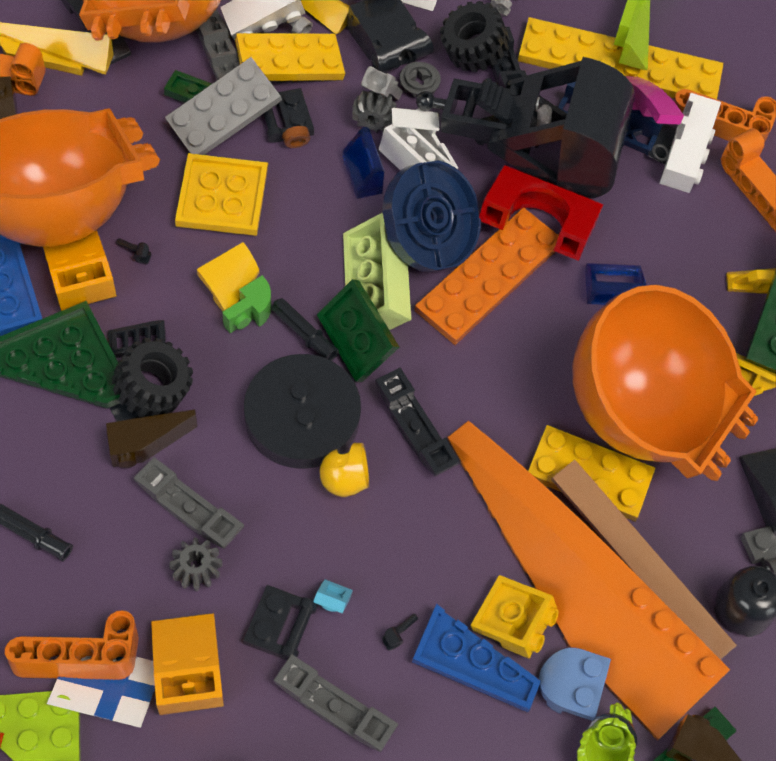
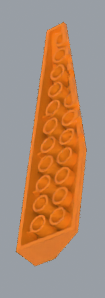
[447,420,730,741]

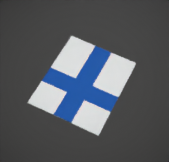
[47,656,155,728]

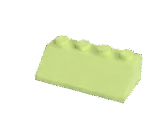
[343,213,411,330]

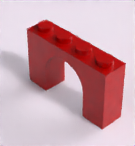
[479,165,604,261]

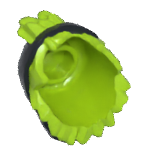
[576,702,637,761]

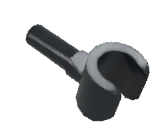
[116,238,152,264]
[382,614,418,651]

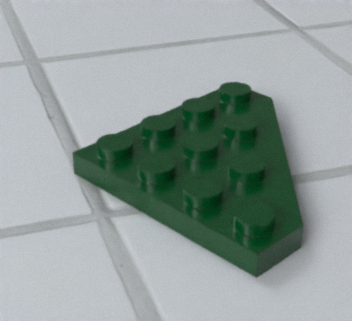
[0,301,120,409]

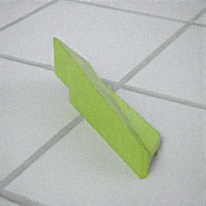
[614,0,650,70]

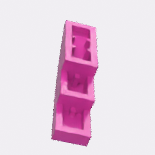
[626,76,684,124]

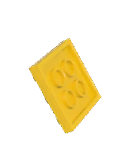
[175,153,268,236]

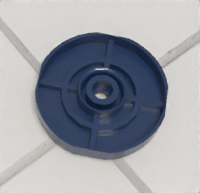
[382,160,481,272]

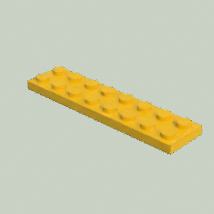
[518,17,723,99]

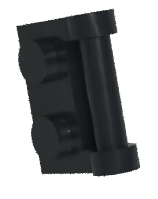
[263,88,314,143]
[243,585,319,660]

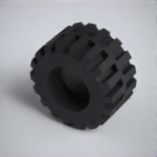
[440,1,509,72]
[112,338,193,417]

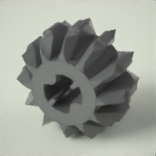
[352,91,397,133]
[169,537,222,591]

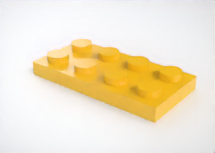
[235,33,345,81]
[528,425,655,522]

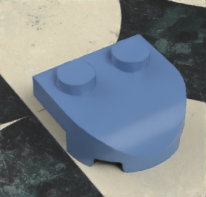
[538,648,611,721]

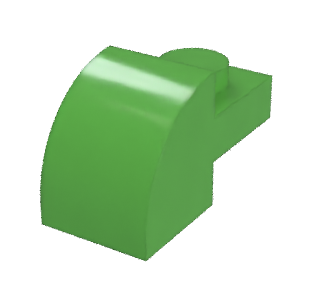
[222,275,271,333]

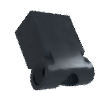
[347,0,434,73]

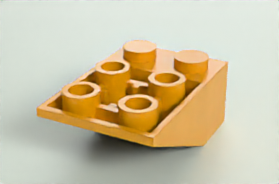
[43,230,117,311]
[151,613,224,715]

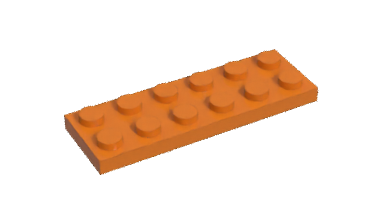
[414,207,559,345]

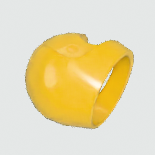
[320,443,369,497]

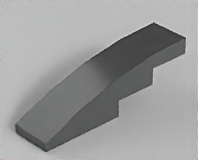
[196,9,240,80]

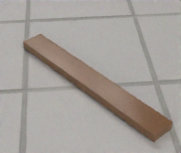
[552,460,737,660]

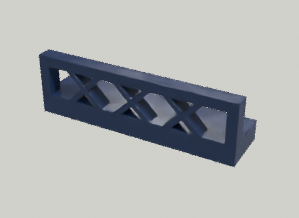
[558,82,663,156]

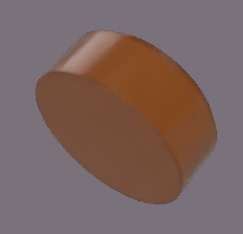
[283,126,310,148]

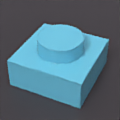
[314,579,353,613]

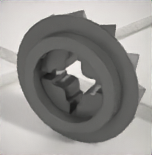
[400,62,441,97]

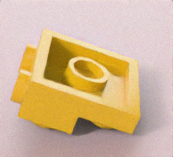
[470,575,559,659]

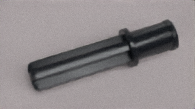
[271,298,339,361]
[0,503,73,562]

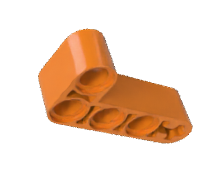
[0,43,46,96]
[673,89,776,143]
[721,128,776,231]
[5,610,139,680]

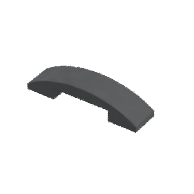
[134,457,244,549]
[274,654,398,752]

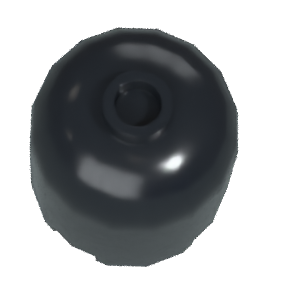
[714,566,776,637]

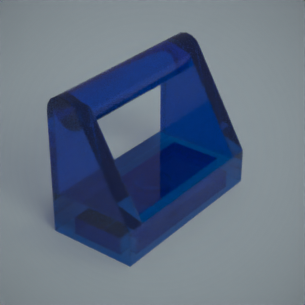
[342,127,385,199]
[585,263,647,305]

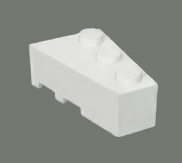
[220,0,306,40]
[659,93,721,193]
[379,108,458,170]

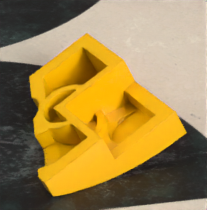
[197,242,259,312]

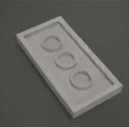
[165,57,282,155]

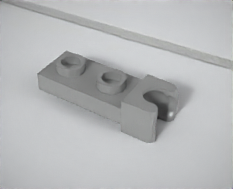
[361,66,403,100]

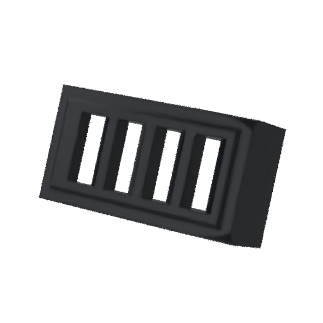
[108,320,167,358]

